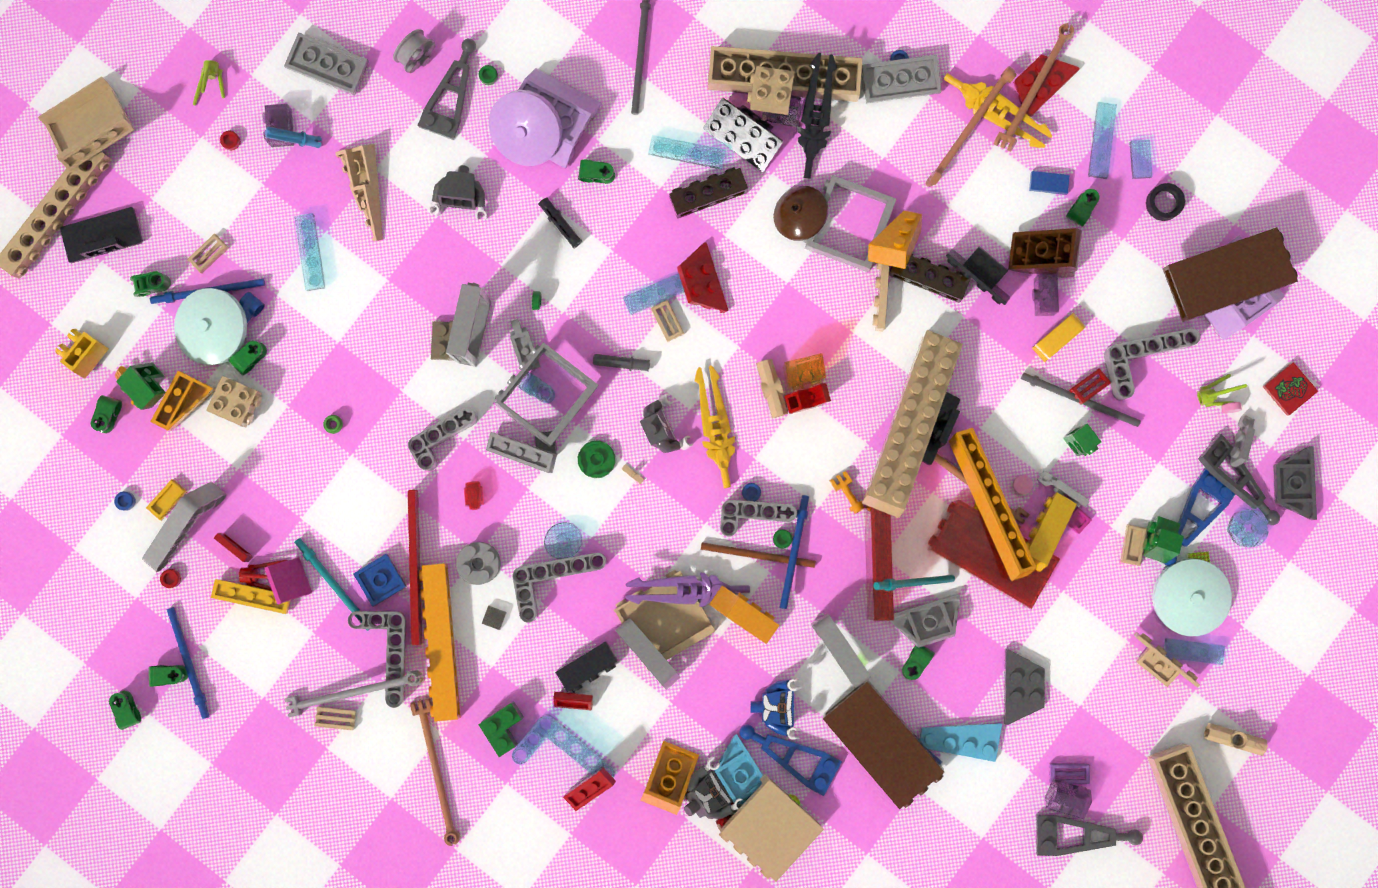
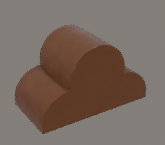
[1008,228,1082,278]

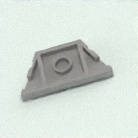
[888,594,960,648]

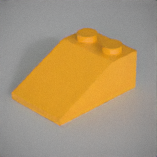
[640,741,699,815]

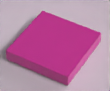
[264,557,312,605]

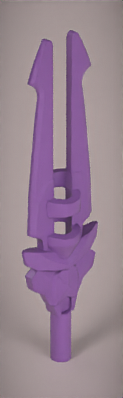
[625,572,750,607]

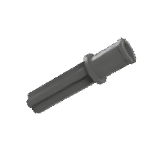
[593,354,650,372]

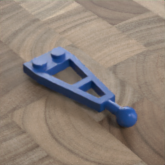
[1163,468,1235,566]
[739,724,842,796]

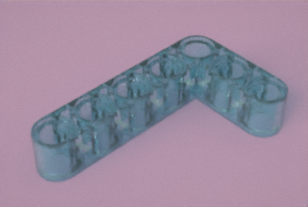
[512,714,616,778]

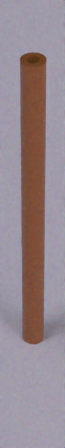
[700,542,816,568]

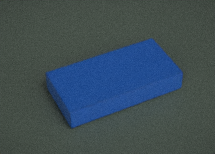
[1029,171,1070,195]

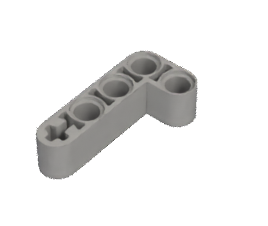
[408,408,478,471]
[720,500,797,537]
[811,613,871,688]
[615,617,681,690]

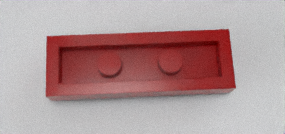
[563,767,616,811]

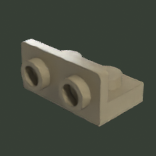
[430,320,454,361]

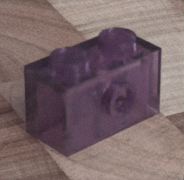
[761,95,804,127]
[262,104,294,147]
[1032,274,1059,316]
[1045,779,1092,820]

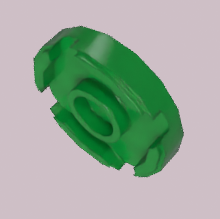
[577,440,616,478]

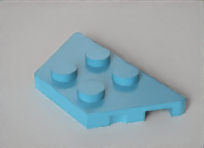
[714,734,763,804]

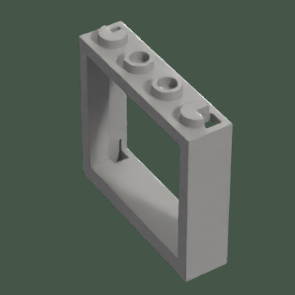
[803,175,896,272]
[446,282,491,367]
[495,342,598,447]

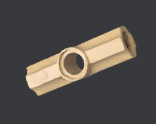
[756,359,788,419]
[1204,723,1268,756]

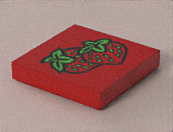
[1262,362,1319,416]

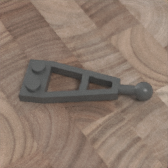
[417,38,476,140]
[1198,434,1280,525]
[1036,815,1143,856]

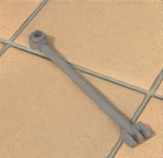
[284,670,423,718]

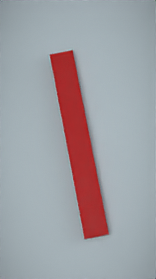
[407,490,422,645]

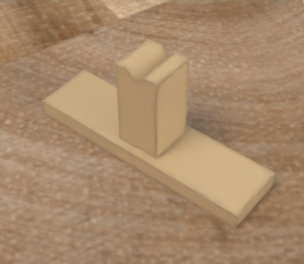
[621,464,645,484]

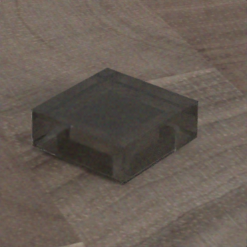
[481,605,507,630]

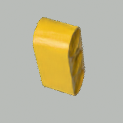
[1032,313,1086,362]

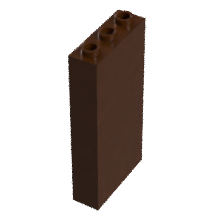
[1162,227,1298,323]
[822,680,945,810]

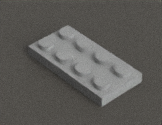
[284,32,369,96]
[862,55,941,104]

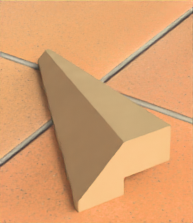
[335,144,383,242]

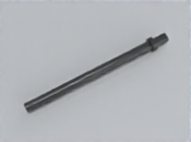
[631,0,651,115]
[1021,372,1141,427]

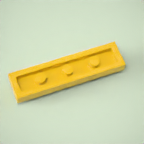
[210,579,290,614]

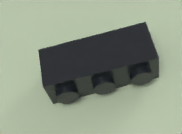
[555,641,618,693]

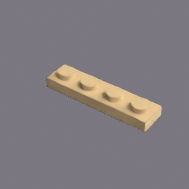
[872,263,889,332]

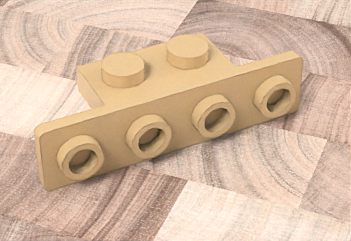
[1134,632,1200,688]

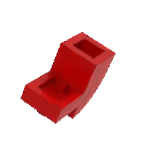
[784,383,831,414]

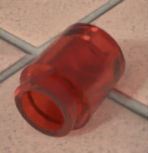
[463,481,484,510]

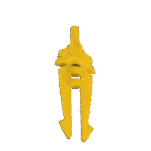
[944,73,1052,148]
[694,365,735,489]

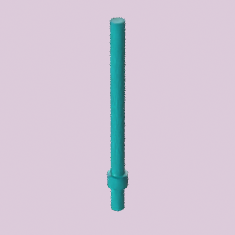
[294,538,370,631]
[873,575,955,591]

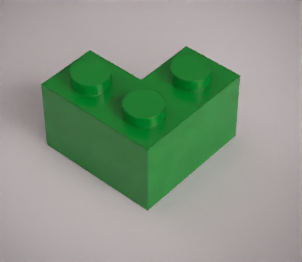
[116,362,166,410]
[1142,516,1184,563]
[478,701,524,757]

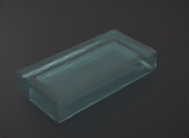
[1129,140,1153,179]

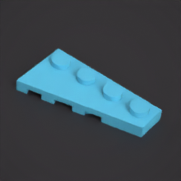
[919,723,1002,762]

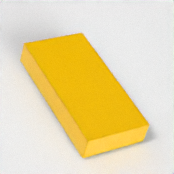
[146,479,188,521]

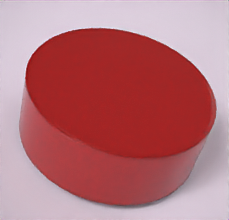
[220,130,241,151]
[160,569,181,588]

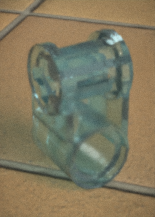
[518,372,555,403]

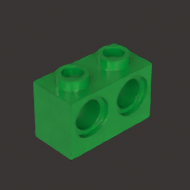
[1063,423,1101,457]

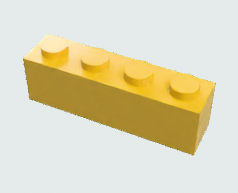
[1026,492,1077,572]

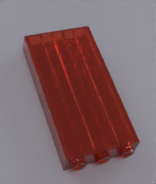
[927,500,1060,609]
[864,504,894,621]

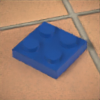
[353,554,407,607]

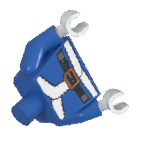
[750,678,801,739]

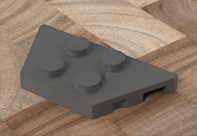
[1273,446,1317,520]
[1004,649,1045,725]

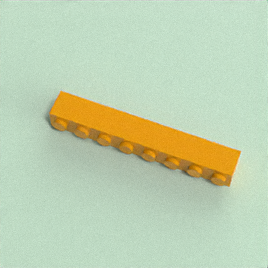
[948,428,1037,581]
[419,563,461,722]

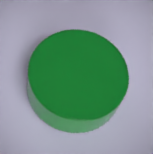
[478,65,498,85]
[532,291,542,310]
[773,529,792,549]

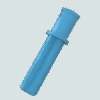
[265,127,322,148]

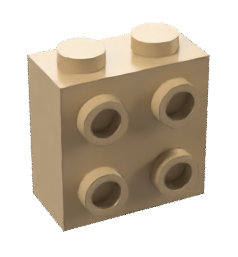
[747,66,794,115]
[206,376,262,428]

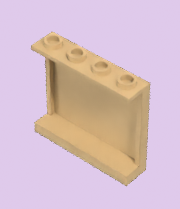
[38,76,134,171]
[613,570,715,671]
[717,774,824,882]

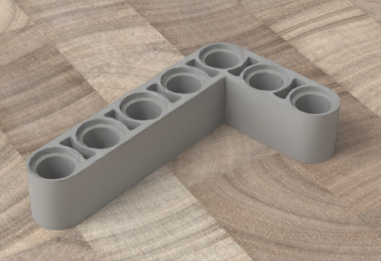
[1104,328,1201,400]
[142,481,227,572]
[512,553,607,623]
[347,611,406,708]

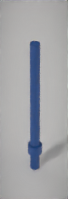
[150,278,265,304]
[779,495,809,609]
[166,607,210,720]

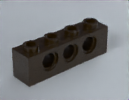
[669,167,748,219]
[889,253,970,303]

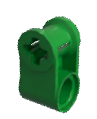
[578,159,615,184]
[1066,189,1100,227]
[130,271,171,297]
[229,341,267,376]
[90,395,122,434]
[902,645,935,680]
[148,665,188,687]
[109,690,142,730]

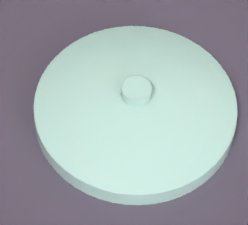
[174,288,247,365]
[1152,558,1232,636]

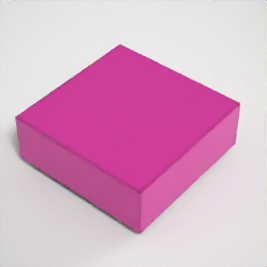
[1067,507,1092,534]

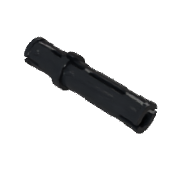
[538,197,583,249]

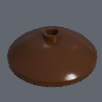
[773,186,828,241]

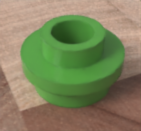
[323,415,343,434]

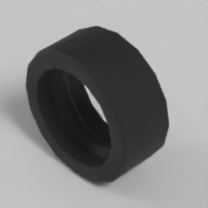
[1146,183,1186,221]

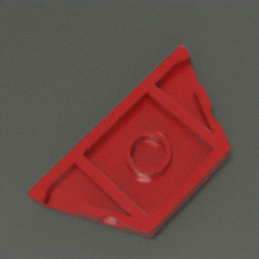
[1013,54,1080,117]
[677,242,729,313]

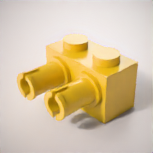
[55,328,109,379]

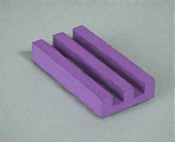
[1049,763,1090,784]

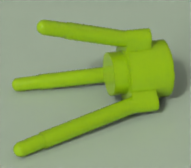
[193,60,225,106]
[1197,374,1248,408]

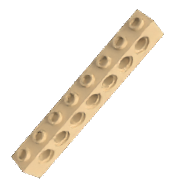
[0,152,112,279]

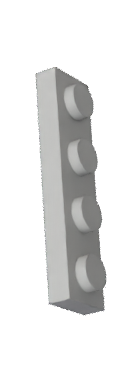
[486,432,557,473]

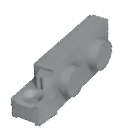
[510,319,541,371]
[1230,415,1255,467]
[1037,470,1090,508]

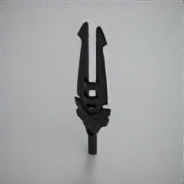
[797,52,837,179]

